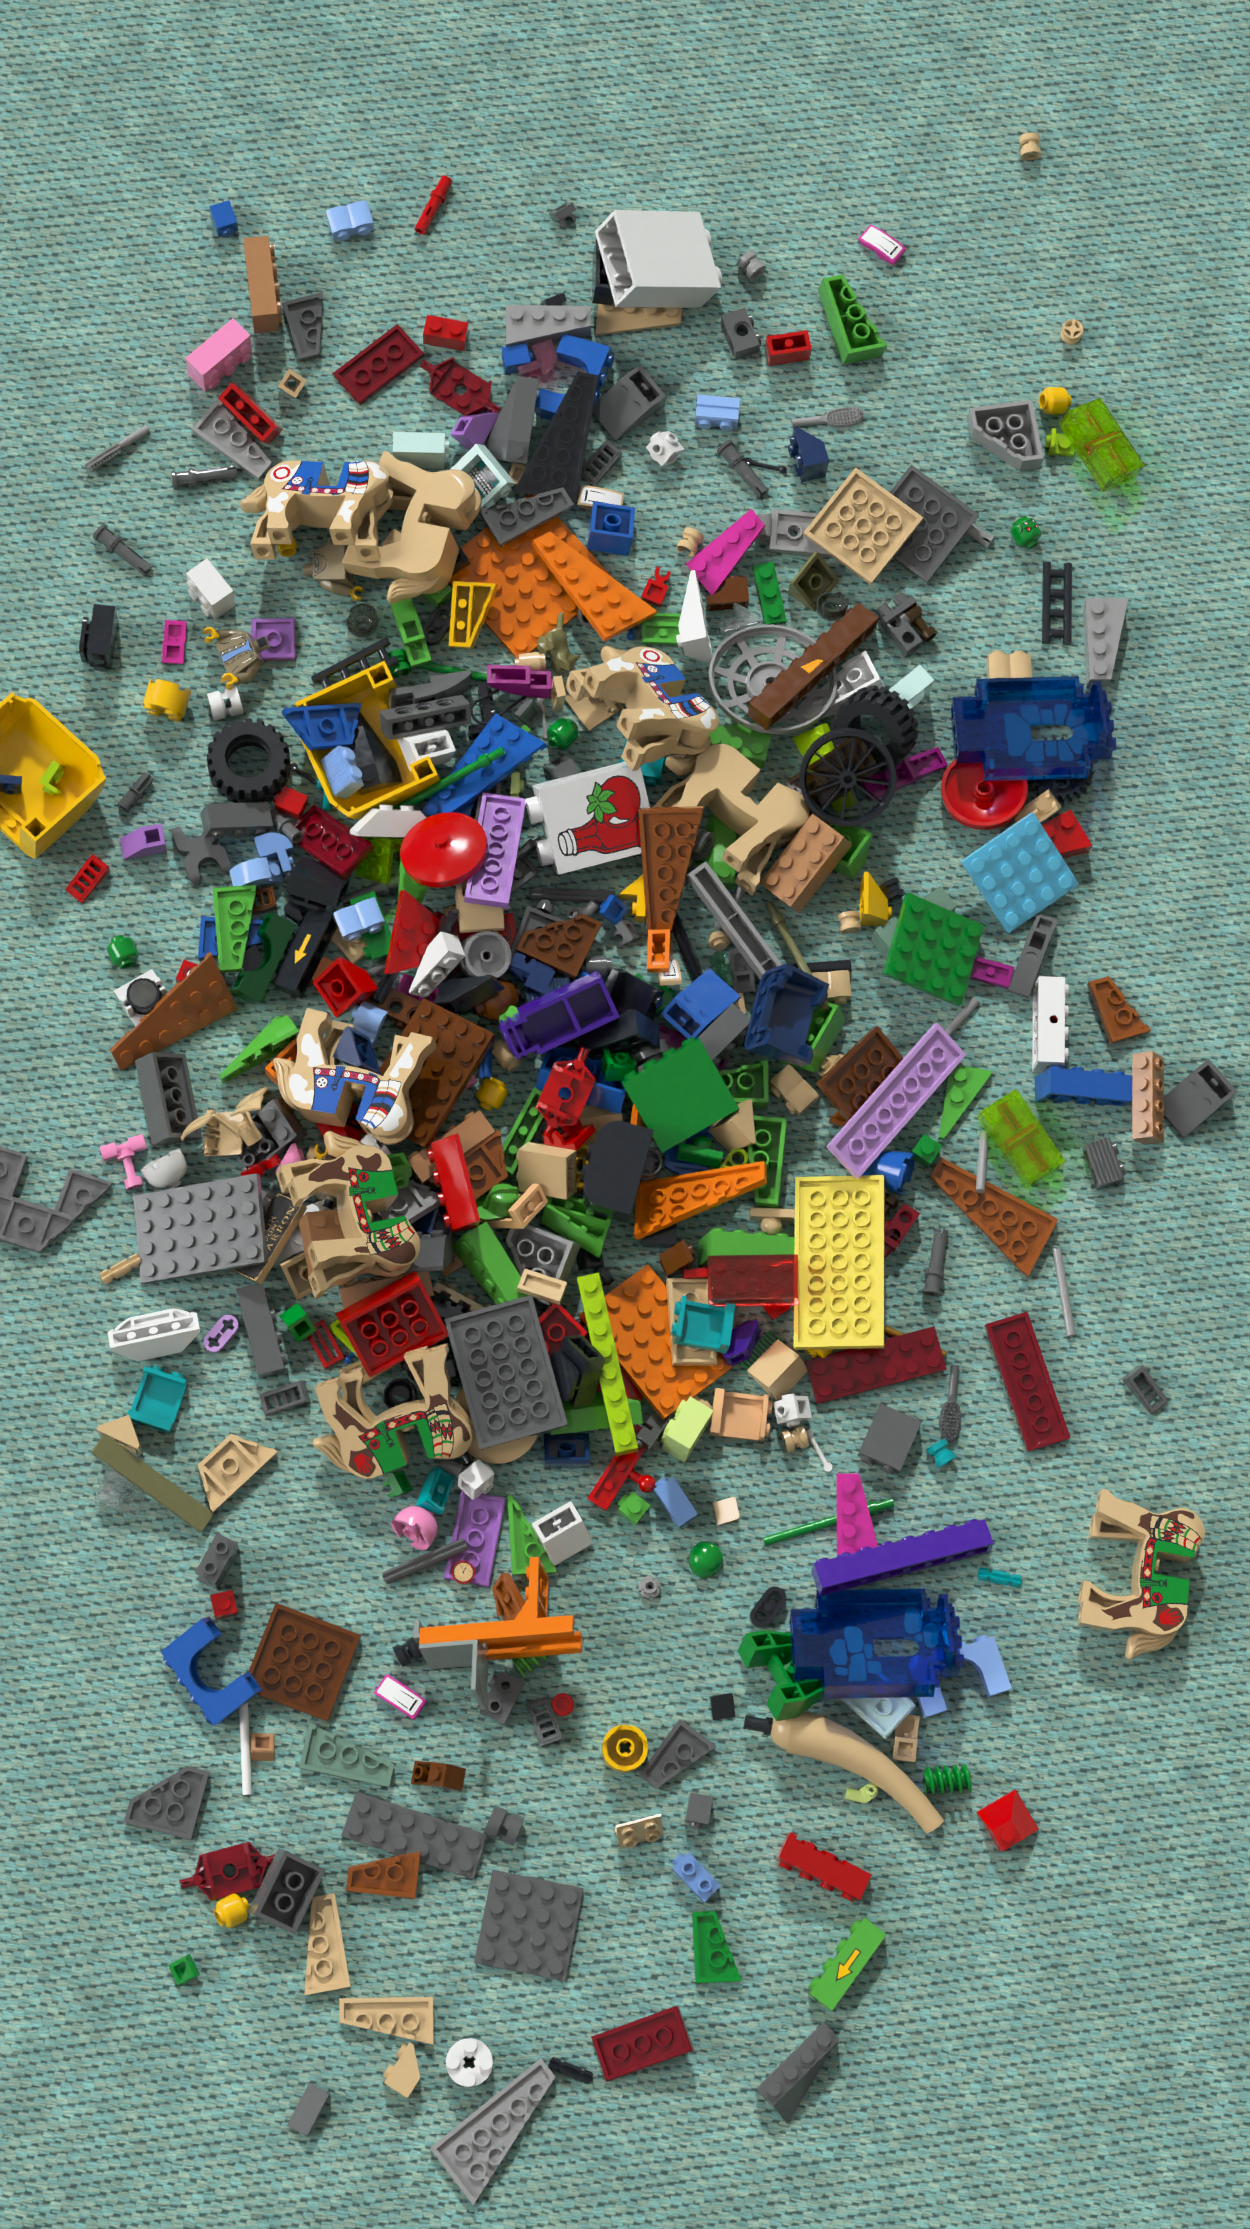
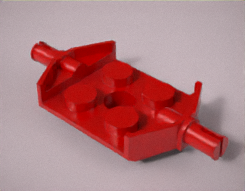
[536,1046,597,1137]

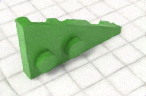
[938,1065,992,1139]
[507,1495,556,1576]

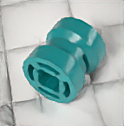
[926,1438,957,1469]

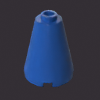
[862,1151,915,1196]

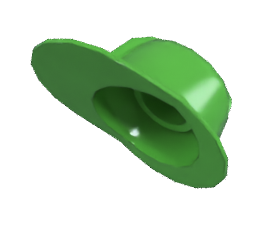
[475,1183,521,1220]

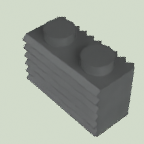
[1082,1137,1126,1190]

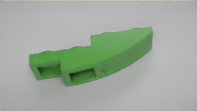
[386,591,432,669]

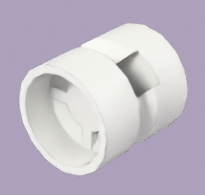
[207,686,243,721]

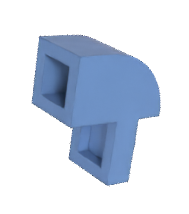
[254,832,294,878]

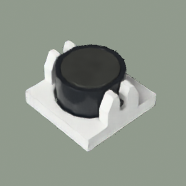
[114,969,167,1027]

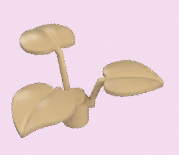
[181,1087,268,1146]

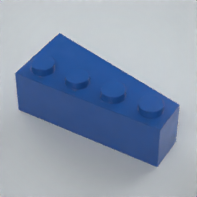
[1035,1065,1132,1106]

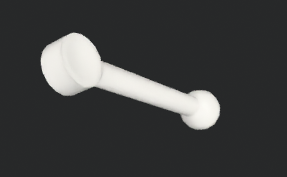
[806,1429,832,1472]

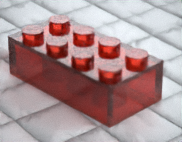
[708,1254,799,1306]

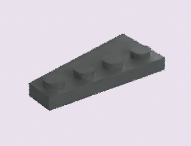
[479,487,574,548]

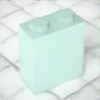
[393,432,449,469]

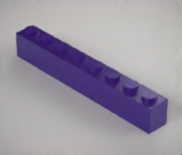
[811,1519,994,1596]

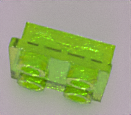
[356,836,404,883]

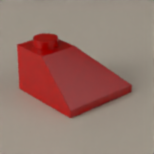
[312,957,378,1018]
[976,1789,1039,1852]

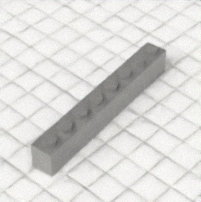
[686,861,782,980]

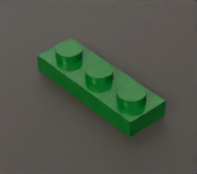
[752,562,787,625]

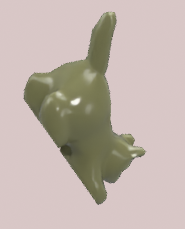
[537,612,580,676]

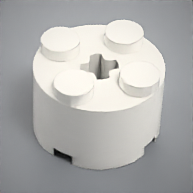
[446,2038,493,2087]

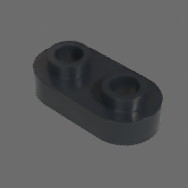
[422,605,451,646]
[750,1587,786,1628]

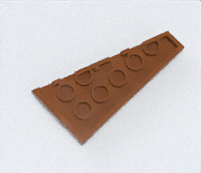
[638,806,705,934]
[110,952,238,1070]
[930,1157,1058,1278]

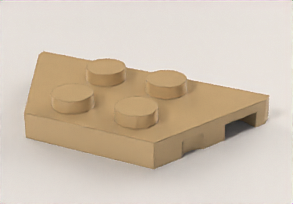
[198,1434,278,1513]

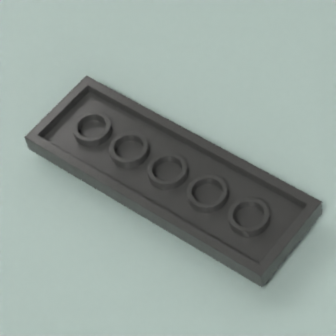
[341,1792,487,1879]

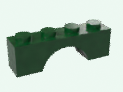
[230,913,296,1004]

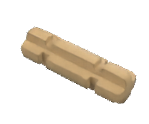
[99,1254,142,1284]

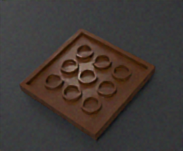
[816,1026,903,1122]
[248,1603,361,1722]

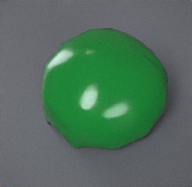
[688,1541,723,1578]

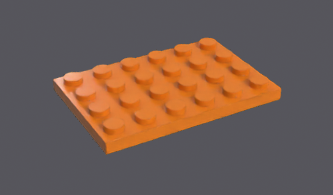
[579,1265,732,1420]

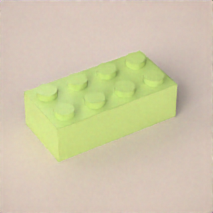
[661,1396,714,1463]

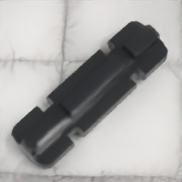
[548,2057,593,2084]

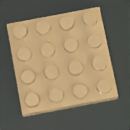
[803,467,923,585]

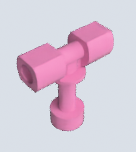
[100,1134,147,1191]

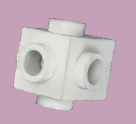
[646,431,685,467]
[773,1394,812,1428]

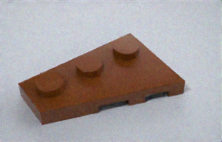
[1087,976,1151,1044]
[346,1851,421,1899]

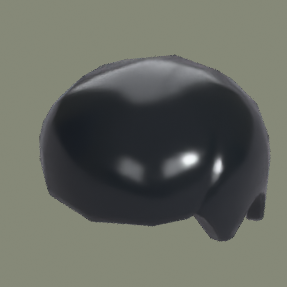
[383,1378,417,1409]

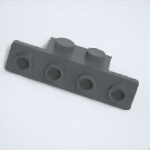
[511,836,542,895]

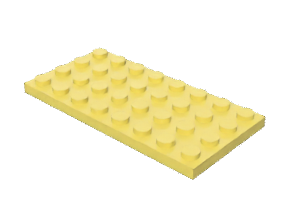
[794,1175,885,1350]

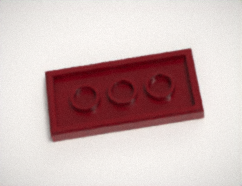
[332,324,425,406]
[287,805,375,879]
[591,2005,694,2082]

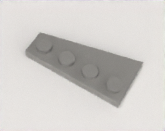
[192,399,272,481]

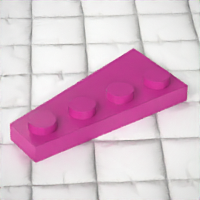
[686,509,766,595]
[836,1473,878,1556]

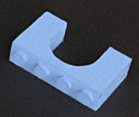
[906,1635,1012,1719]

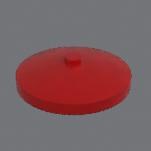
[941,749,1028,830]
[400,812,488,888]

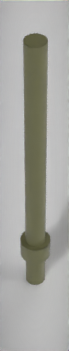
[765,901,830,1011]

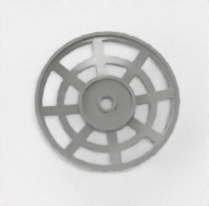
[708,624,837,734]

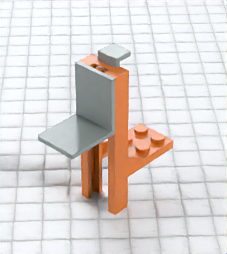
[414,1557,583,1710]

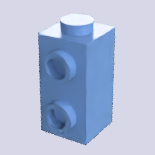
[653,1477,698,1529]
[671,1852,721,1903]

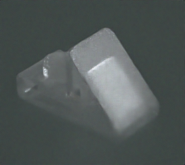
[717,603,762,638]

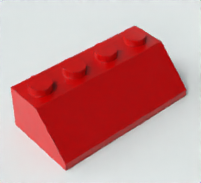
[427,1133,480,1233]

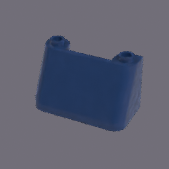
[744,963,829,1066]

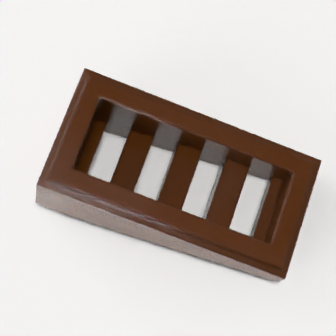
[252,886,278,916]

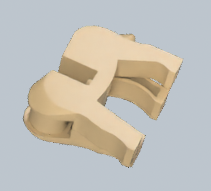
[342,451,481,604]
[653,744,810,896]

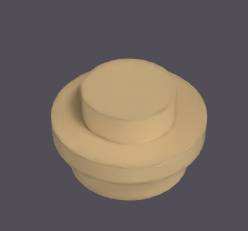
[708,931,730,951]

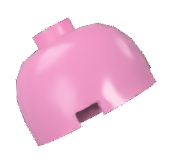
[391,1506,438,1550]

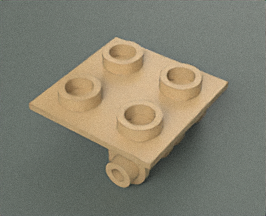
[565,694,624,731]
[202,1110,244,1157]
[615,1814,664,1848]

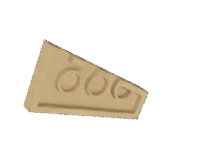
[595,303,682,337]
[304,1893,351,1995]
[339,1997,433,2045]

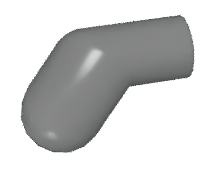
[567,900,599,919]

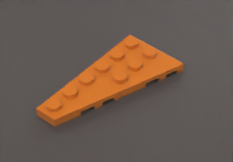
[634,1161,767,1240]

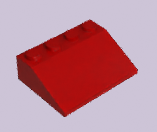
[335,1271,449,1378]

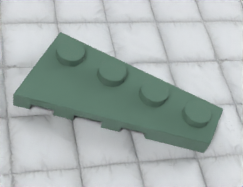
[299,1722,394,1788]

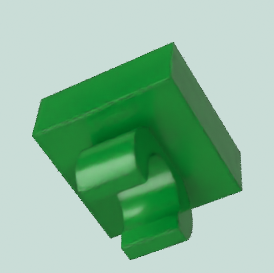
[382,1470,413,1497]

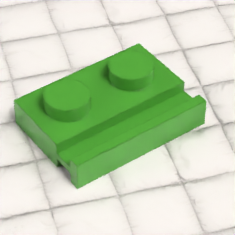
[641,613,681,646]

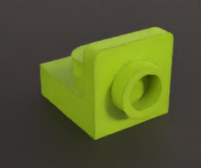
[1045,428,1075,457]
[39,760,65,796]

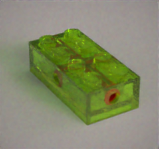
[1059,397,1145,492]
[977,1089,1066,1189]

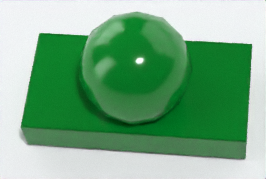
[676,1135,723,1169]

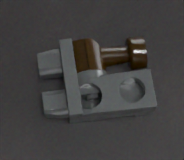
[877,592,938,658]

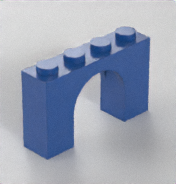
[535,334,614,420]
[161,1616,263,1726]

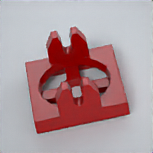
[544,1120,595,1151]

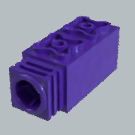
[499,971,620,1060]

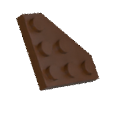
[515,914,602,980]

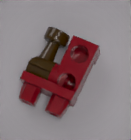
[884,1193,920,1260]

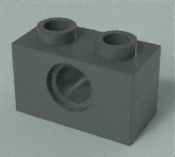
[720,308,761,360]

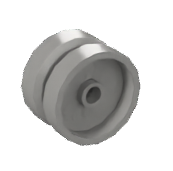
[459,931,512,978]

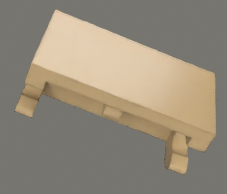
[1014,789,1061,823]

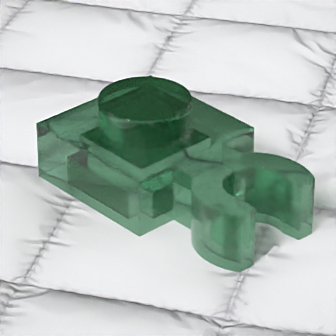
[709,951,734,987]

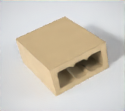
[516,1142,577,1200]

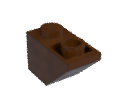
[658,1240,695,1278]
[411,1761,466,1792]

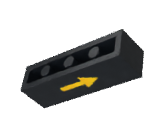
[272,908,338,999]

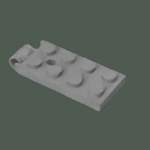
[757,509,834,558]

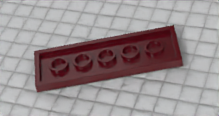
[984,1311,1071,1452]
[805,1326,947,1404]

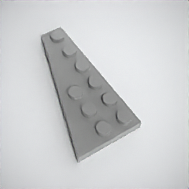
[430,2058,555,2205]

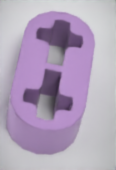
[204,1315,239,1353]

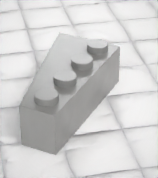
[506,305,591,349]

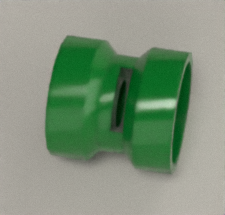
[388,649,412,678]

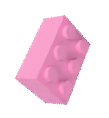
[186,318,252,392]

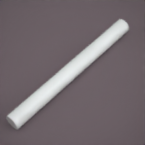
[239,1703,252,1795]

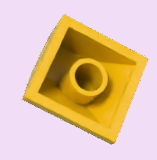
[860,872,892,926]

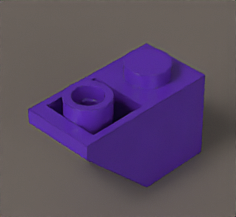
[723,1319,761,1366]

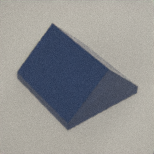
[332,1026,382,1076]
[544,1433,590,1468]

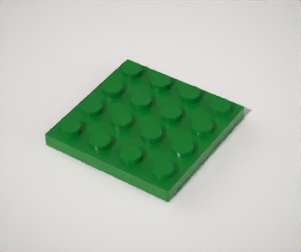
[883,893,984,1007]

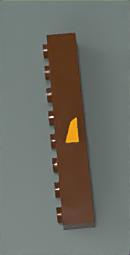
[747,603,879,731]

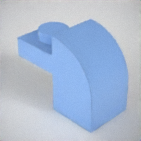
[230,857,284,887]

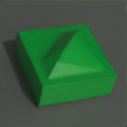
[168,1954,200,1986]

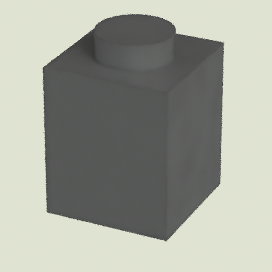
[685,1793,713,1829]

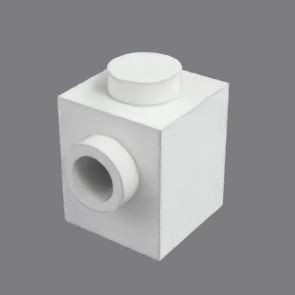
[458,1459,494,1501]

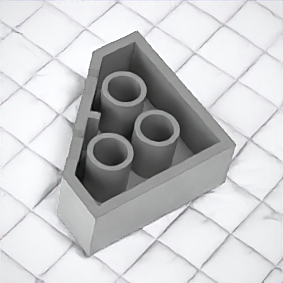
[967,400,1044,471]
[506,1223,581,1306]

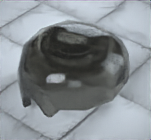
[815,592,849,622]
[346,603,379,638]

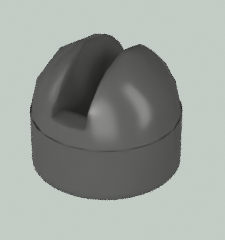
[536,899,554,915]

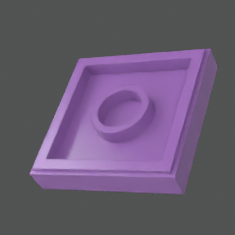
[251,618,295,661]

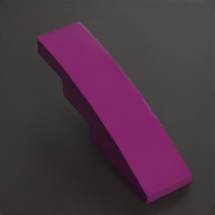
[860,747,948,802]

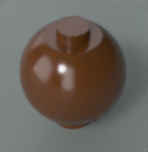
[473,978,522,1022]

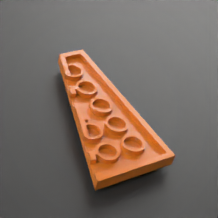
[531,532,657,642]

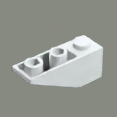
[409,932,465,998]

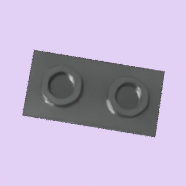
[636,1410,673,1455]

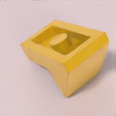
[619,874,646,922]

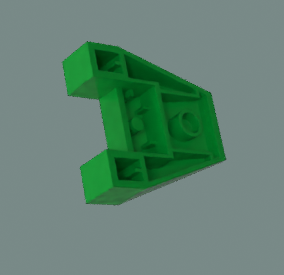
[738,1630,849,1721]

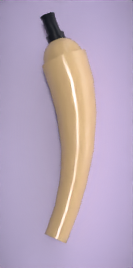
[743,1711,944,1833]

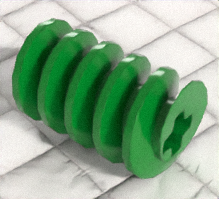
[923,1764,972,1796]

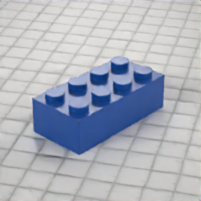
[536,1045,628,1114]

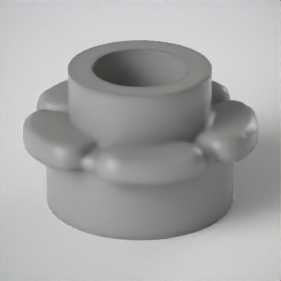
[638,1576,661,1598]

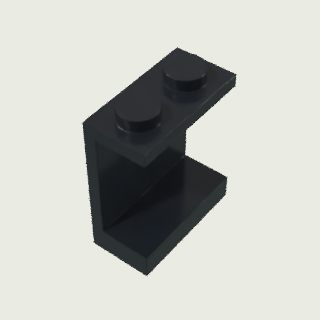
[605,968,665,1021]

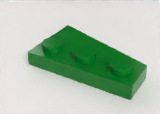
[692,1911,742,1983]

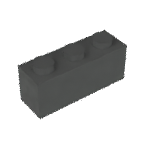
[200,802,273,839]

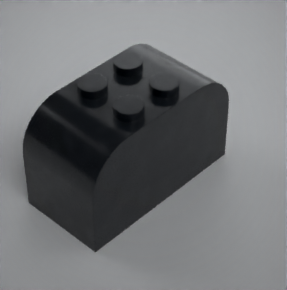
[580,1121,654,1224]

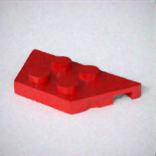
[384,890,440,974]

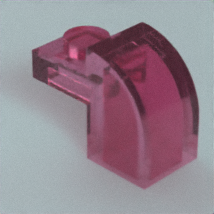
[517,339,557,383]

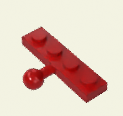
[587,1424,656,1512]

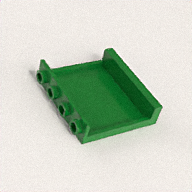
[621,1037,739,1153]

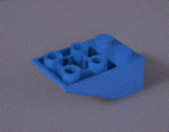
[660,968,741,1039]

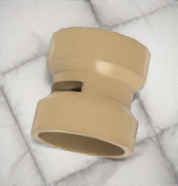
[1019,132,1041,160]
[676,527,704,557]
[781,1425,809,1453]

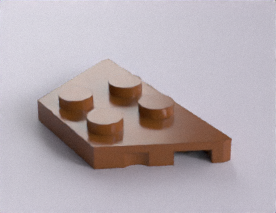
[428,1130,508,1201]

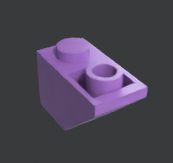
[450,413,499,450]
[120,824,167,860]

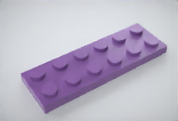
[464,793,526,909]

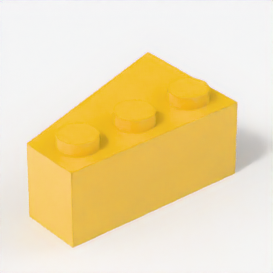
[449,581,499,650]

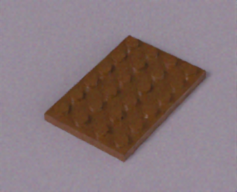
[354,998,496,1150]

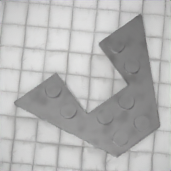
[0,1146,112,1253]

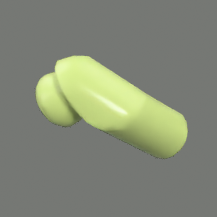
[845,1783,878,1803]

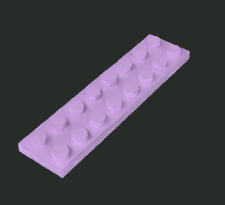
[826,1023,966,1178]

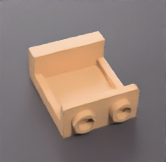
[480,1184,548,1229]
[710,1388,773,1442]

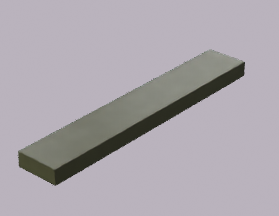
[90,1434,214,1533]

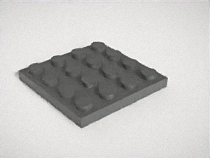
[890,465,979,583]
[474,1870,583,1981]

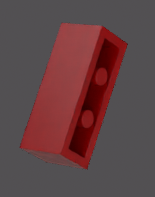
[218,383,283,445]

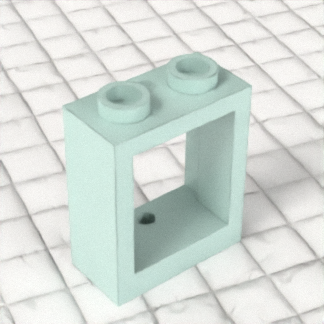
[450,444,516,509]
[889,665,934,708]

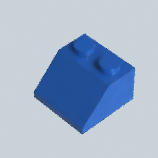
[587,501,635,556]

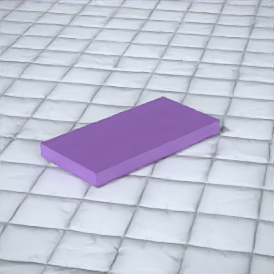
[444,1491,506,1587]

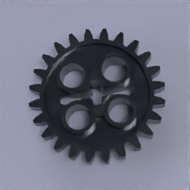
[1024,737,1094,804]

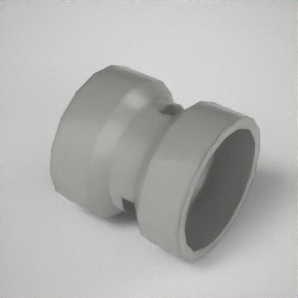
[737,250,766,280]

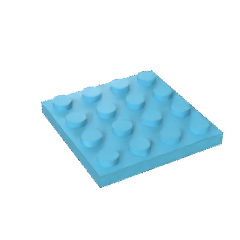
[960,812,1079,933]

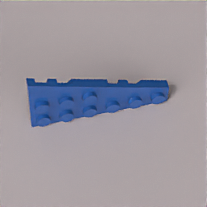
[421,713,548,818]

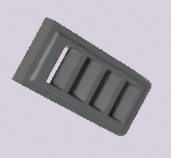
[581,440,622,486]
[1121,1365,1168,1415]
[259,1380,311,1416]
[526,1696,563,1747]

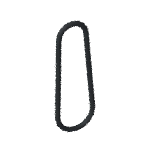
[470,689,526,726]

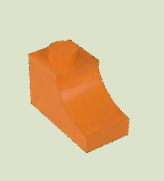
[647,929,673,973]

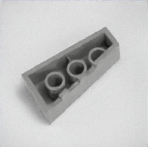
[1082,598,1128,687]

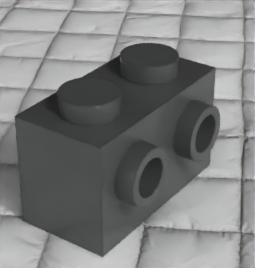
[477,1671,525,1726]

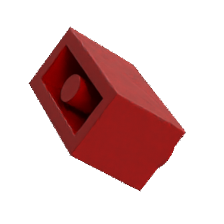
[423,315,469,351]
[765,330,812,366]

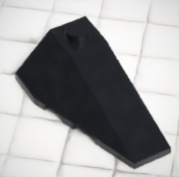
[347,711,403,795]

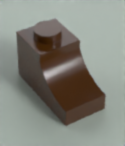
[705,575,749,611]

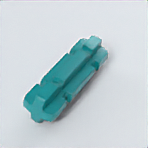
[977,1567,1022,1588]

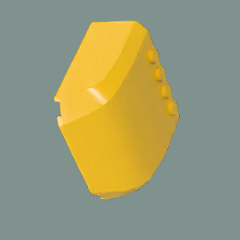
[295,661,440,820]
[0,692,106,859]

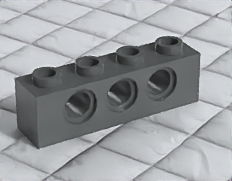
[379,695,472,740]

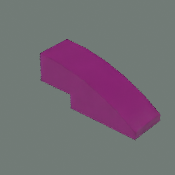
[487,665,551,699]

